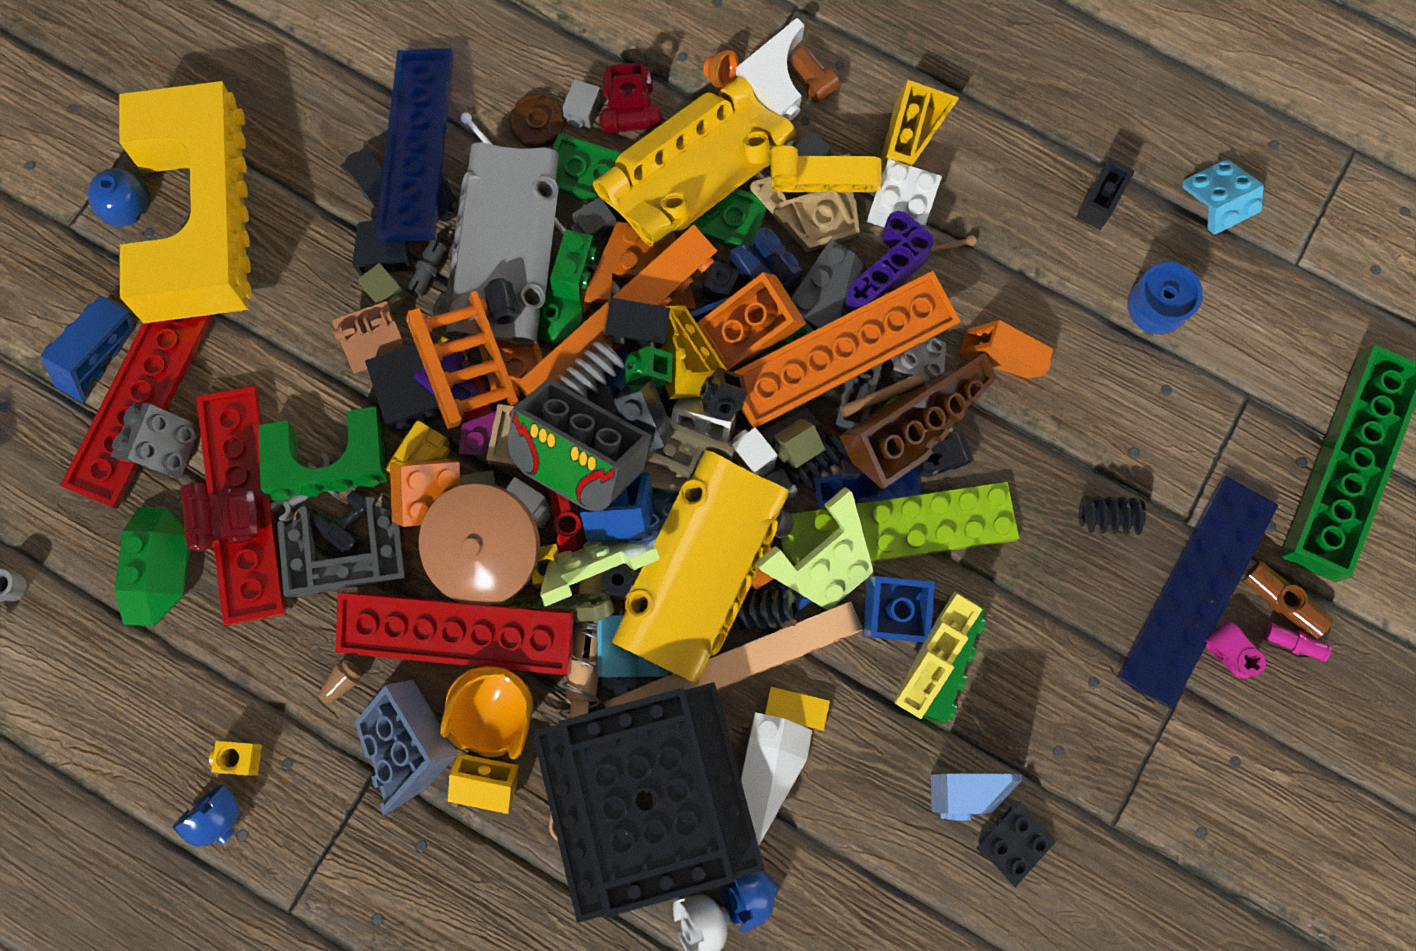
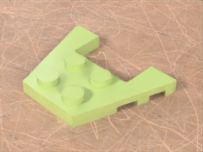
[755,487,874,610]
[540,541,660,606]

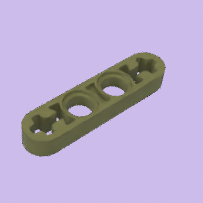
[508,593,614,621]

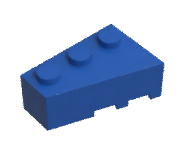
[40,295,135,403]

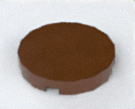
[509,94,565,148]

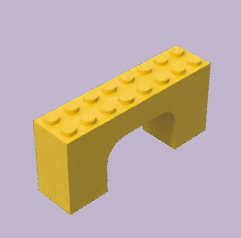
[119,81,252,323]

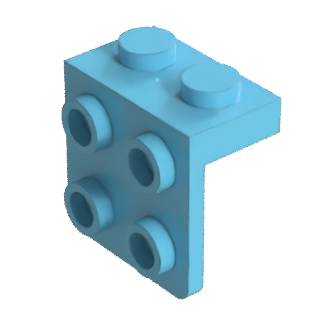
[1183,160,1264,235]

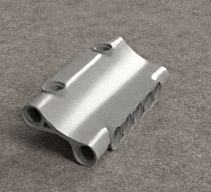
[446,142,559,345]

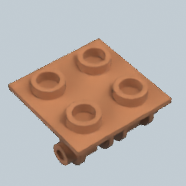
[331,301,405,374]

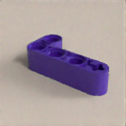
[844,211,934,313]

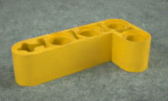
[771,146,882,192]

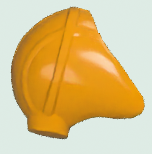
[440,666,533,759]

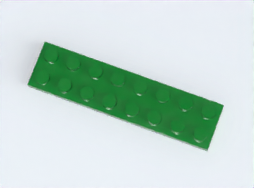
[552,133,767,248]

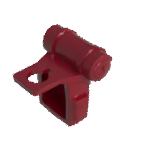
[599,63,663,134]
[180,482,259,552]

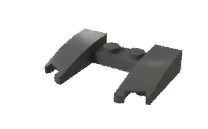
[277,496,409,599]

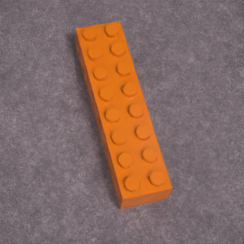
[517,224,717,397]

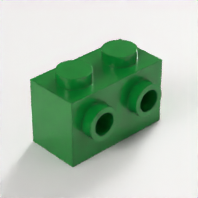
[550,229,598,302]

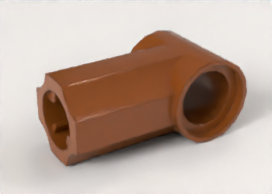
[787,47,840,103]

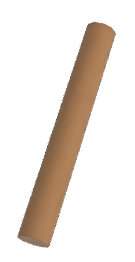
[840,373,924,417]

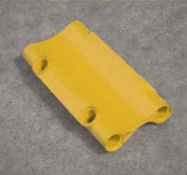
[593,76,796,246]
[611,450,790,685]

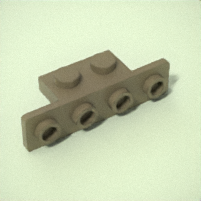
[646,417,735,479]

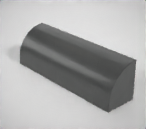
[836,360,889,432]

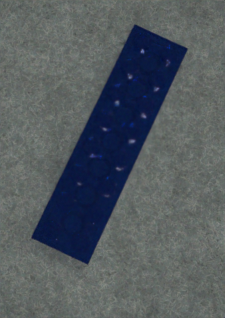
[375,48,454,242]
[1116,475,1278,709]

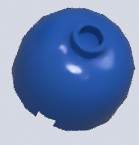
[87,168,150,227]
[172,784,239,847]
[721,871,777,932]

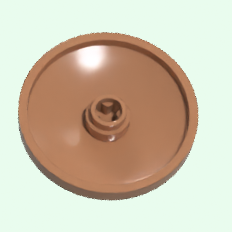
[419,483,540,605]

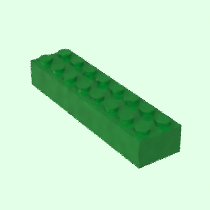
[1280,344,1416,583]

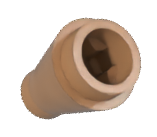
[317,659,363,705]

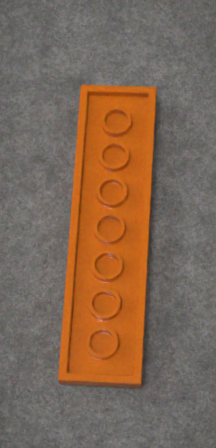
[734,271,961,429]

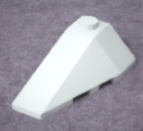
[741,712,812,845]

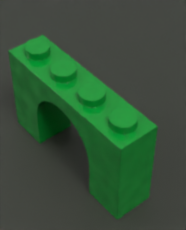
[258,406,388,501]

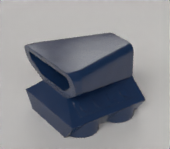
[730,226,802,293]

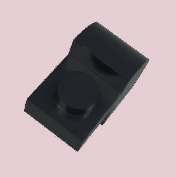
[340,148,398,207]

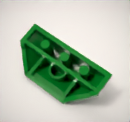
[115,507,190,626]

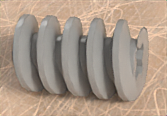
[556,341,625,400]

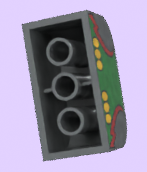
[508,378,652,511]

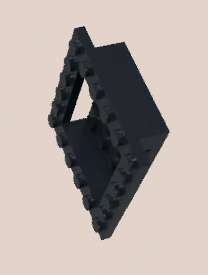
[532,682,765,923]

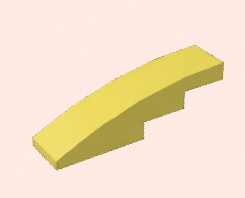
[894,591,983,719]

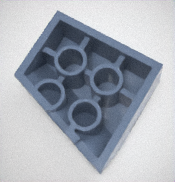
[355,680,458,815]

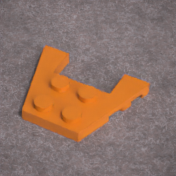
[584,222,696,312]

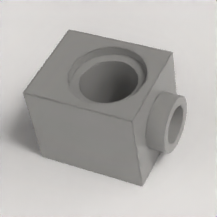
[562,79,602,129]

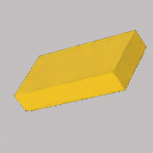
[765,687,830,731]

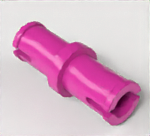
[1264,623,1332,662]

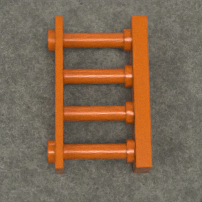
[406,291,520,429]

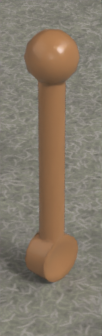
[920,235,977,252]

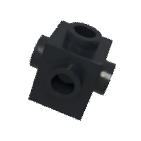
[700,367,748,421]

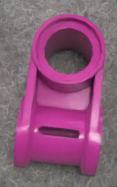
[1204,621,1266,679]

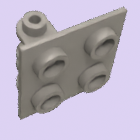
[891,337,946,383]

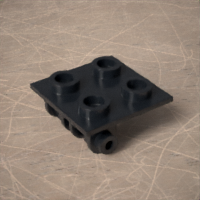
[976,801,1056,887]

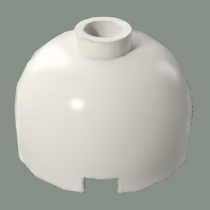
[673,894,730,951]

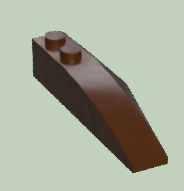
[840,352,996,488]

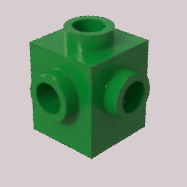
[625,346,673,388]

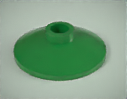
[532,289,584,344]

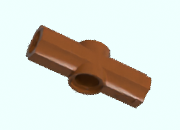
[1242,561,1334,640]

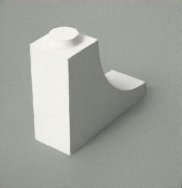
[736,18,804,121]

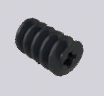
[786,434,852,494]
[1079,495,1146,535]
[733,589,798,630]

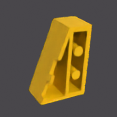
[880,80,959,170]
[656,306,727,399]

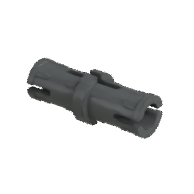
[406,240,447,298]

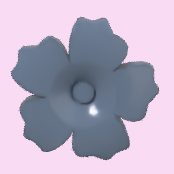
[600,677,638,697]

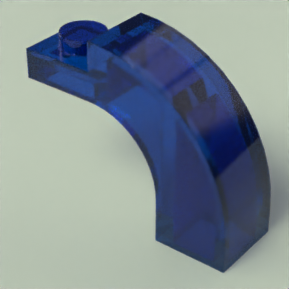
[814,465,923,508]

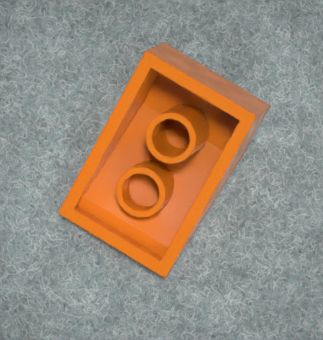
[697,272,806,371]

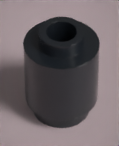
[484,278,519,325]
[601,565,633,599]

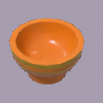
[703,50,739,90]

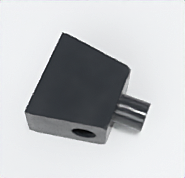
[353,207,413,276]

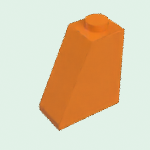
[958,320,1054,379]

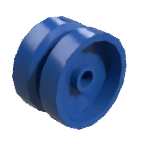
[1128,262,1203,335]

